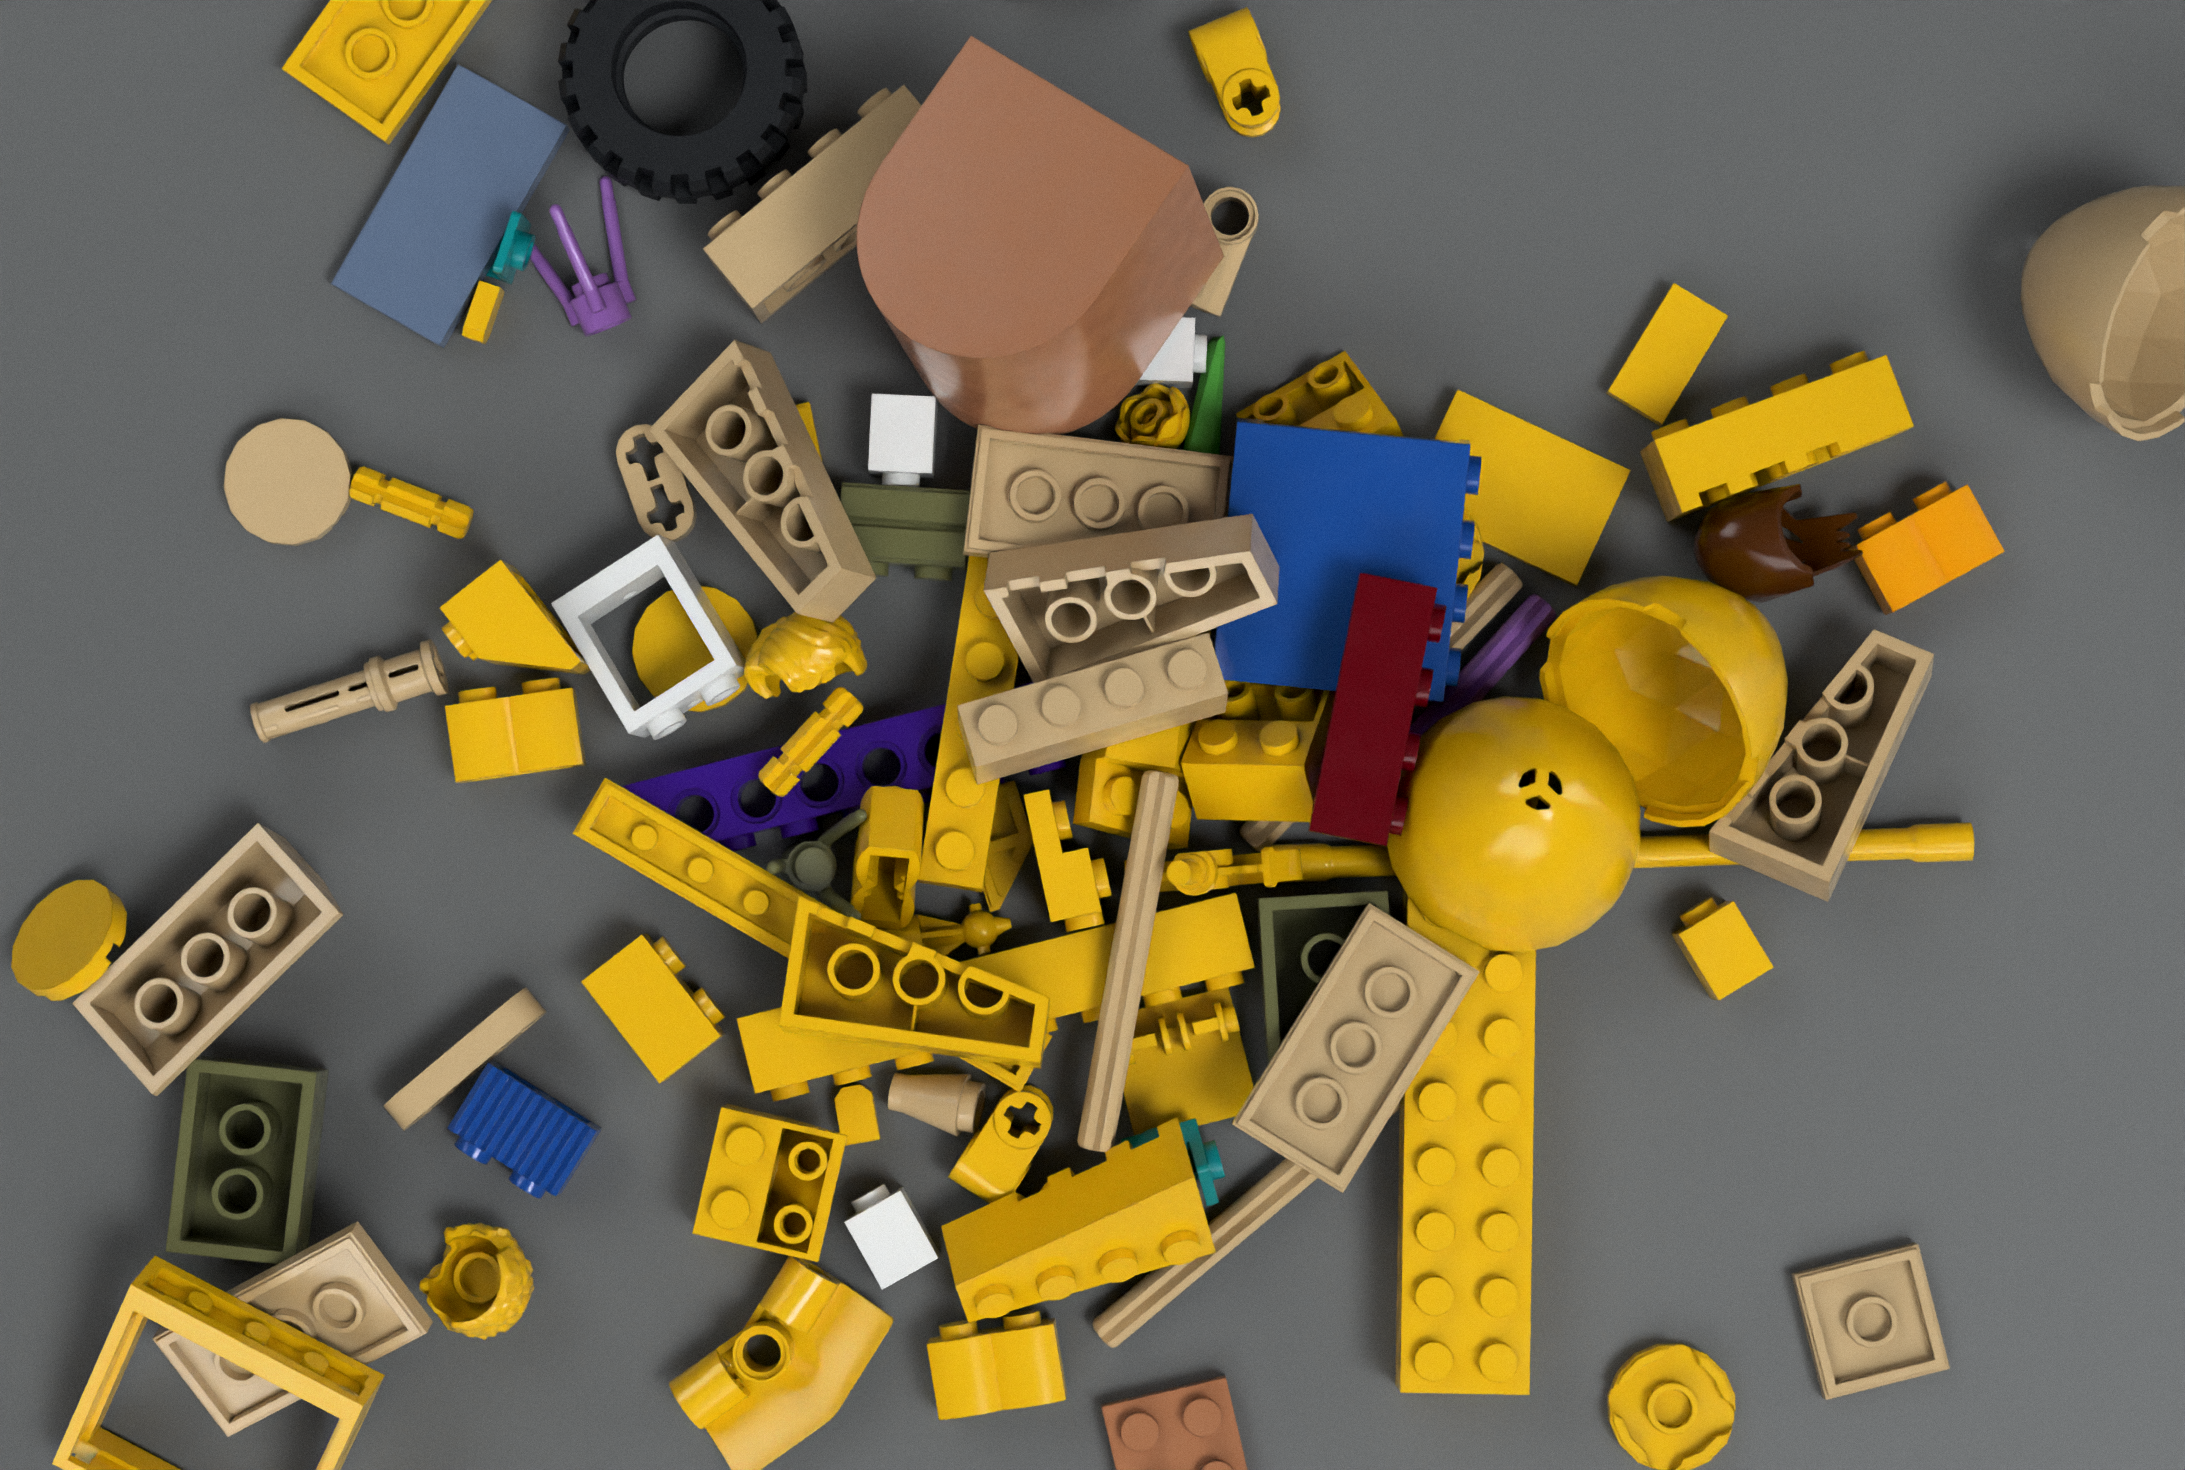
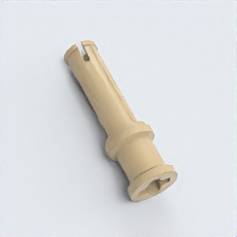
[250,639,449,743]

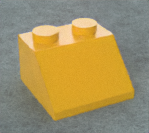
[439,559,590,675]

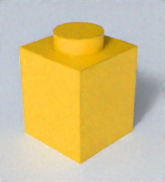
[1672,897,1774,1001]

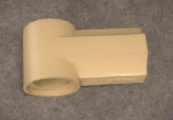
[1190,187,1259,317]

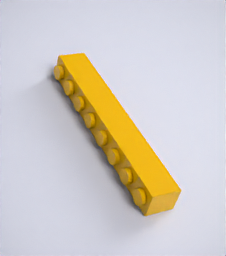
[737,892,1255,1102]

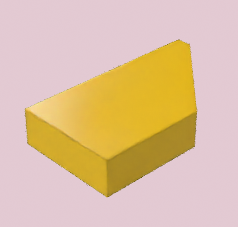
[983,781,1034,912]

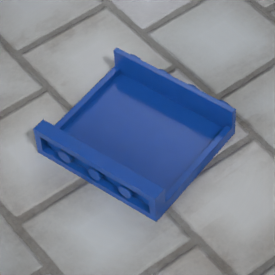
[1215,418,1481,702]

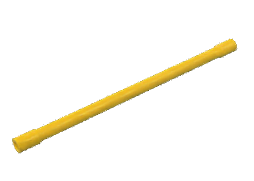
[1269,822,1974,883]

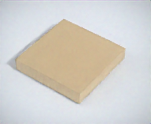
[1791,1243,1950,1400]

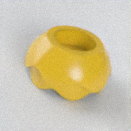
[1115,383,1190,449]

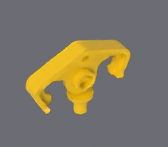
[1124,846,1303,896]

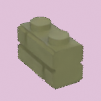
[840,482,970,581]

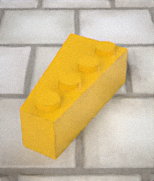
[1640,351,1914,522]
[779,895,1050,1069]
[941,1117,1216,1323]

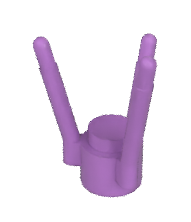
[530,176,637,337]

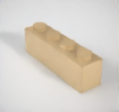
[957,633,1228,785]

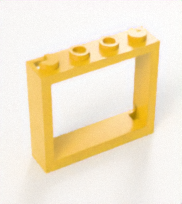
[52,1255,385,1470]

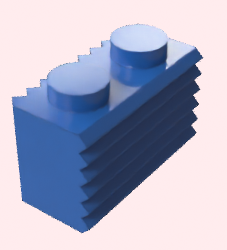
[447,1060,602,1199]

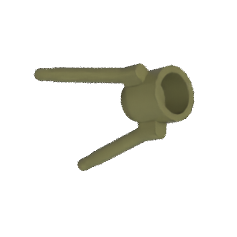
[767,809,867,920]

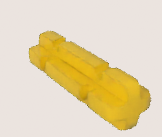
[349,466,474,539]
[758,687,864,797]

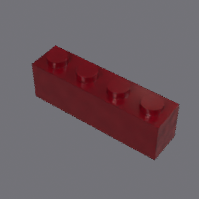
[1308,573,1446,846]

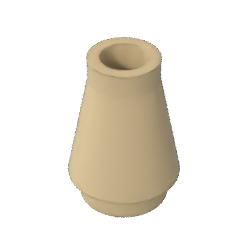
[888,1072,986,1137]

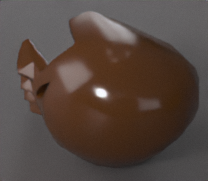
[1694,484,1863,603]

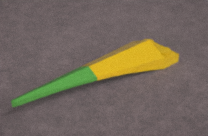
[1073,335,1225,850]

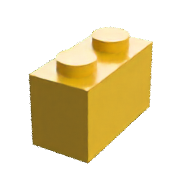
[581,934,725,1084]

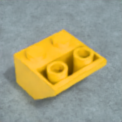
[1236,351,1403,436]
[1180,680,1335,822]
[692,1104,848,1262]

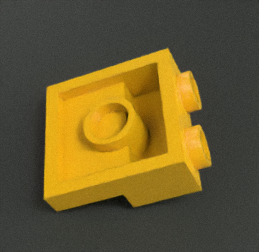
[1023,789,1112,932]

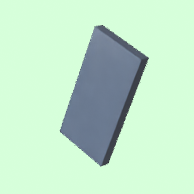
[331,64,570,348]

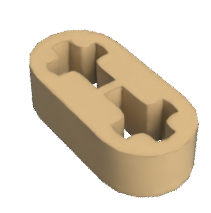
[616,424,697,542]

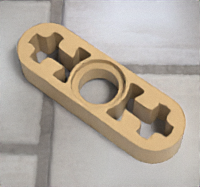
[383,987,547,1131]

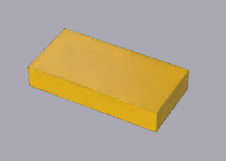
[1606,283,1728,426]

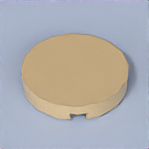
[224,418,353,546]

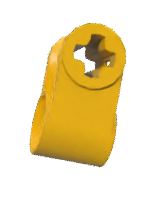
[1188,7,1281,138]
[948,1085,1054,1204]

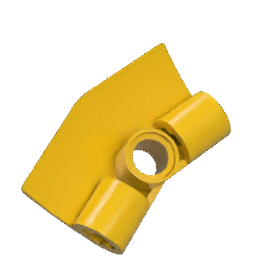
[669,1256,894,1470]

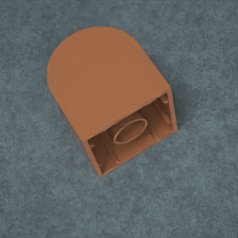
[856,36,1224,435]

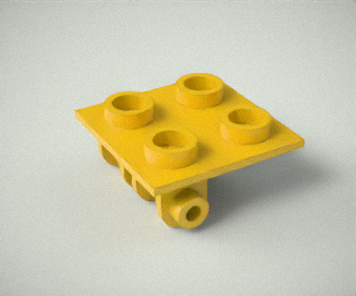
[1124,987,1254,1135]

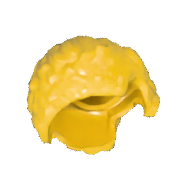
[744,612,868,699]
[419,1222,535,1340]

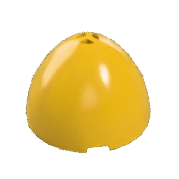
[1539,576,1788,827]
[1387,696,1640,952]

